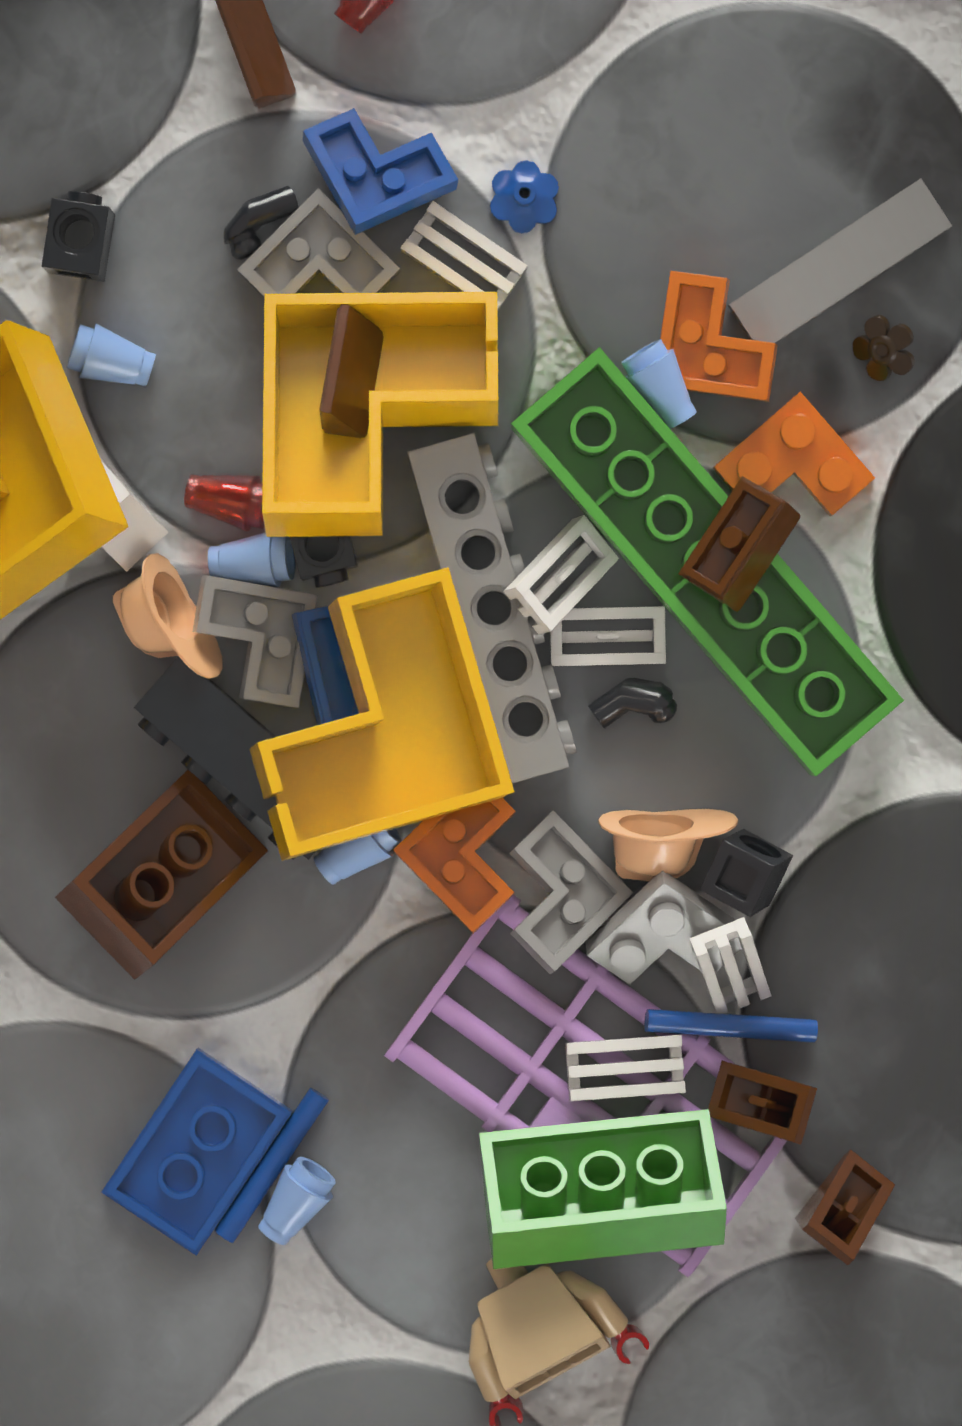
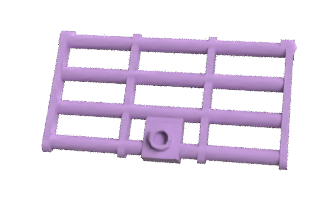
[384,895,787,1278]

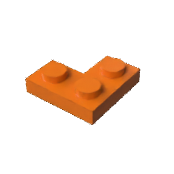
[660,270,778,402]
[713,392,875,517]
[393,797,516,934]

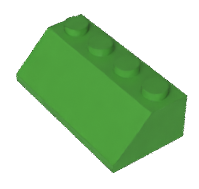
[479,1109,727,1269]

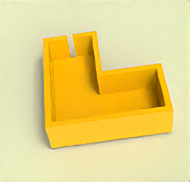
[262,292,498,537]
[0,320,129,620]
[249,567,515,861]

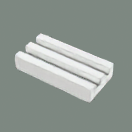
[401,201,528,310]
[504,515,619,635]
[550,606,666,666]
[690,917,771,1014]
[565,1034,686,1101]

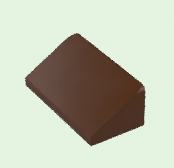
[215,0,296,109]
[320,304,384,438]
[678,476,800,612]

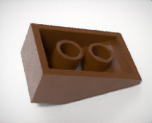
[55,770,268,980]

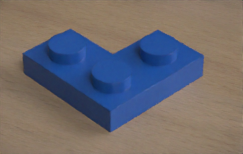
[302,108,458,235]

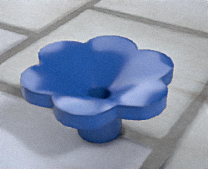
[490,160,559,234]

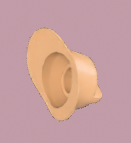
[113,553,223,679]
[598,809,738,881]

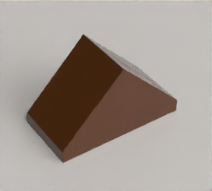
[708,1060,817,1145]
[795,1149,895,1266]

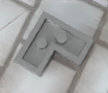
[237,188,401,297]
[192,575,318,708]
[509,810,633,974]
[585,871,742,984]

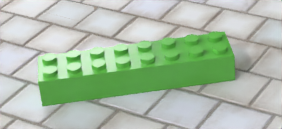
[511,347,904,776]

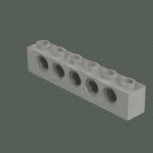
[408,433,577,783]

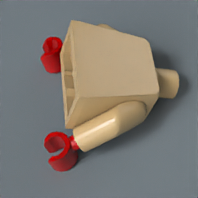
[469,1259,649,1426]

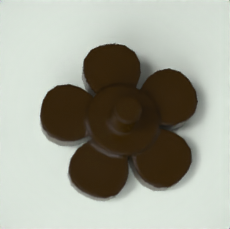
[853,315,915,381]

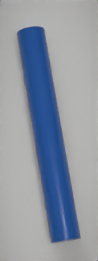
[644,1009,818,1043]
[215,1087,329,1243]

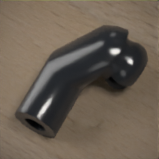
[223,186,298,259]
[588,677,677,729]

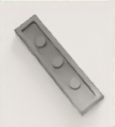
[728,178,952,343]

